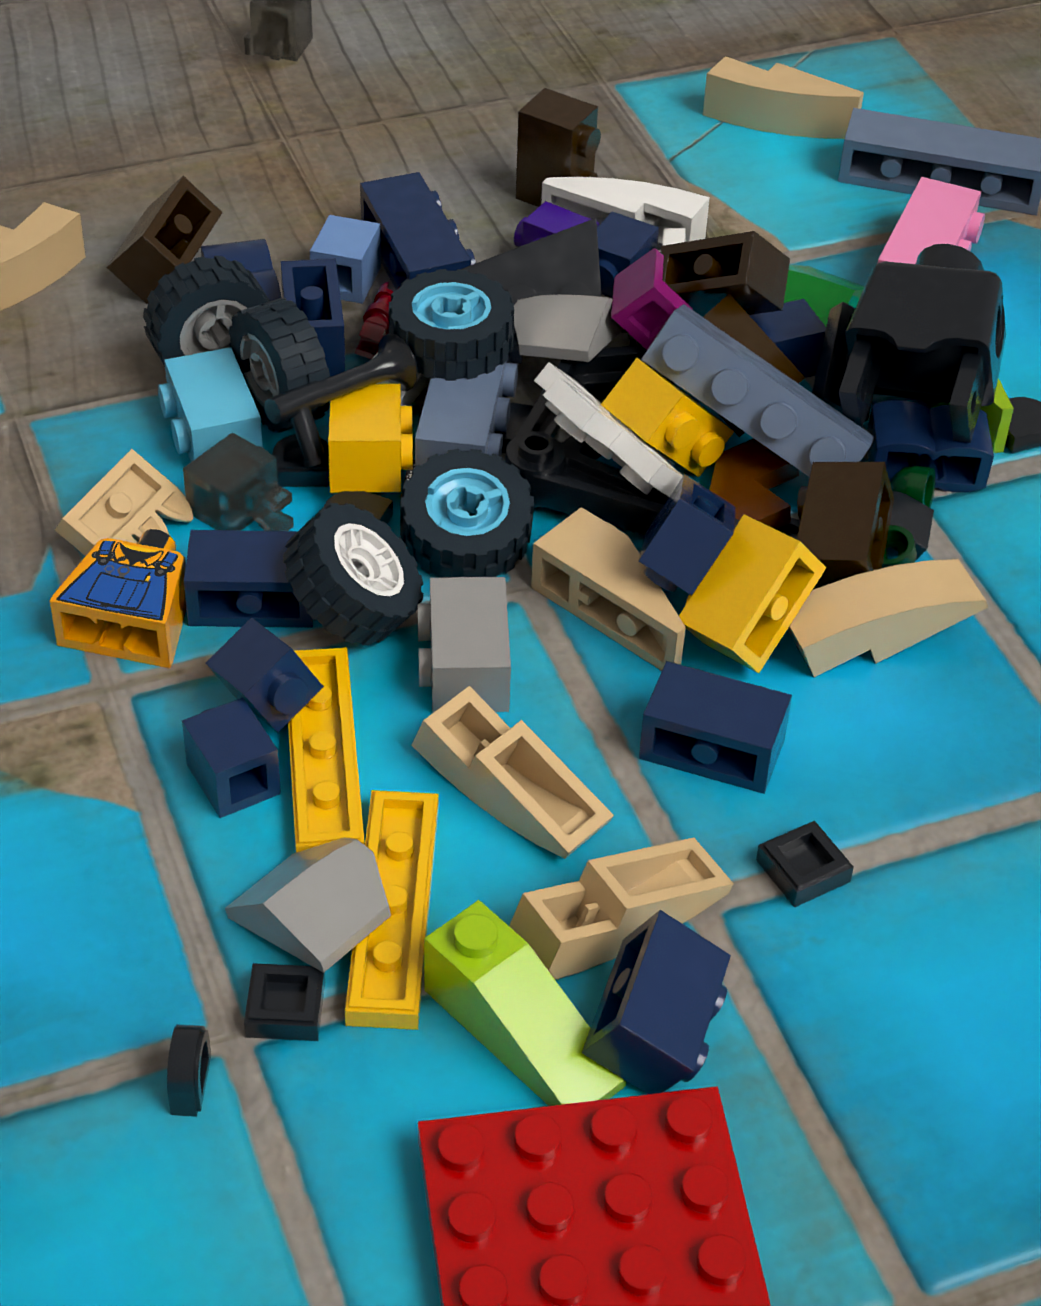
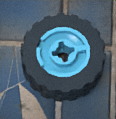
[389,269,514,381]
[400,449,534,578]

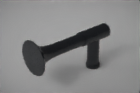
[265,334,418,468]

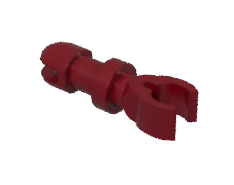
[354,282,401,359]

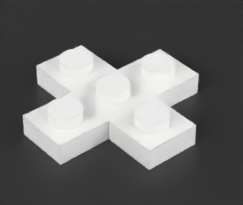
[534,362,683,497]

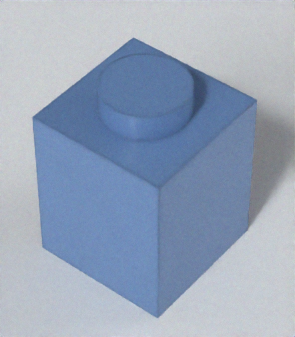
[310,215,381,304]

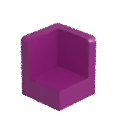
[611,248,692,350]

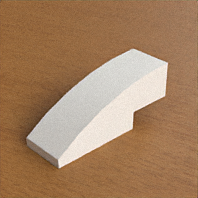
[541,177,710,243]

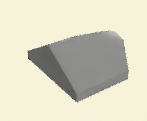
[514,294,624,362]
[225,837,391,973]

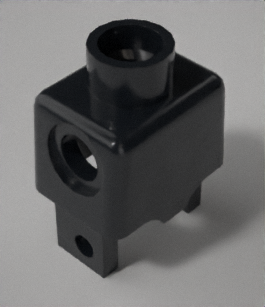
[839,244,1006,443]

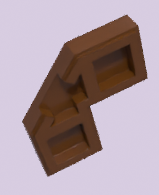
[709,438,799,529]

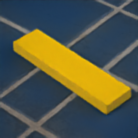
[288,647,365,853]
[345,790,439,1030]

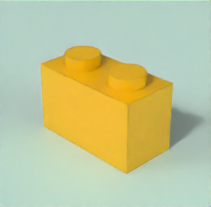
[601,358,734,477]
[328,384,413,493]
[679,514,826,673]

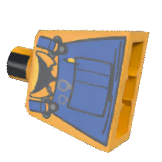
[50,529,187,668]

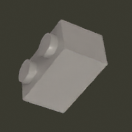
[418,577,511,713]

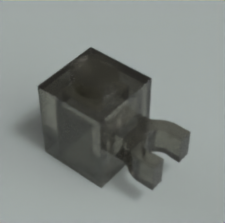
[244,0,313,62]
[183,432,294,531]

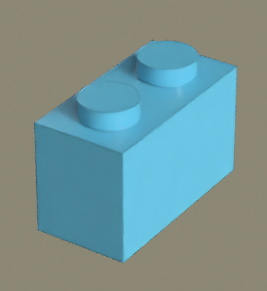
[158,347,263,475]

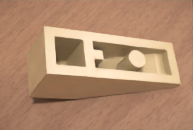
[531,507,686,671]

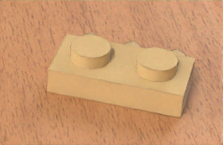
[55,449,194,556]

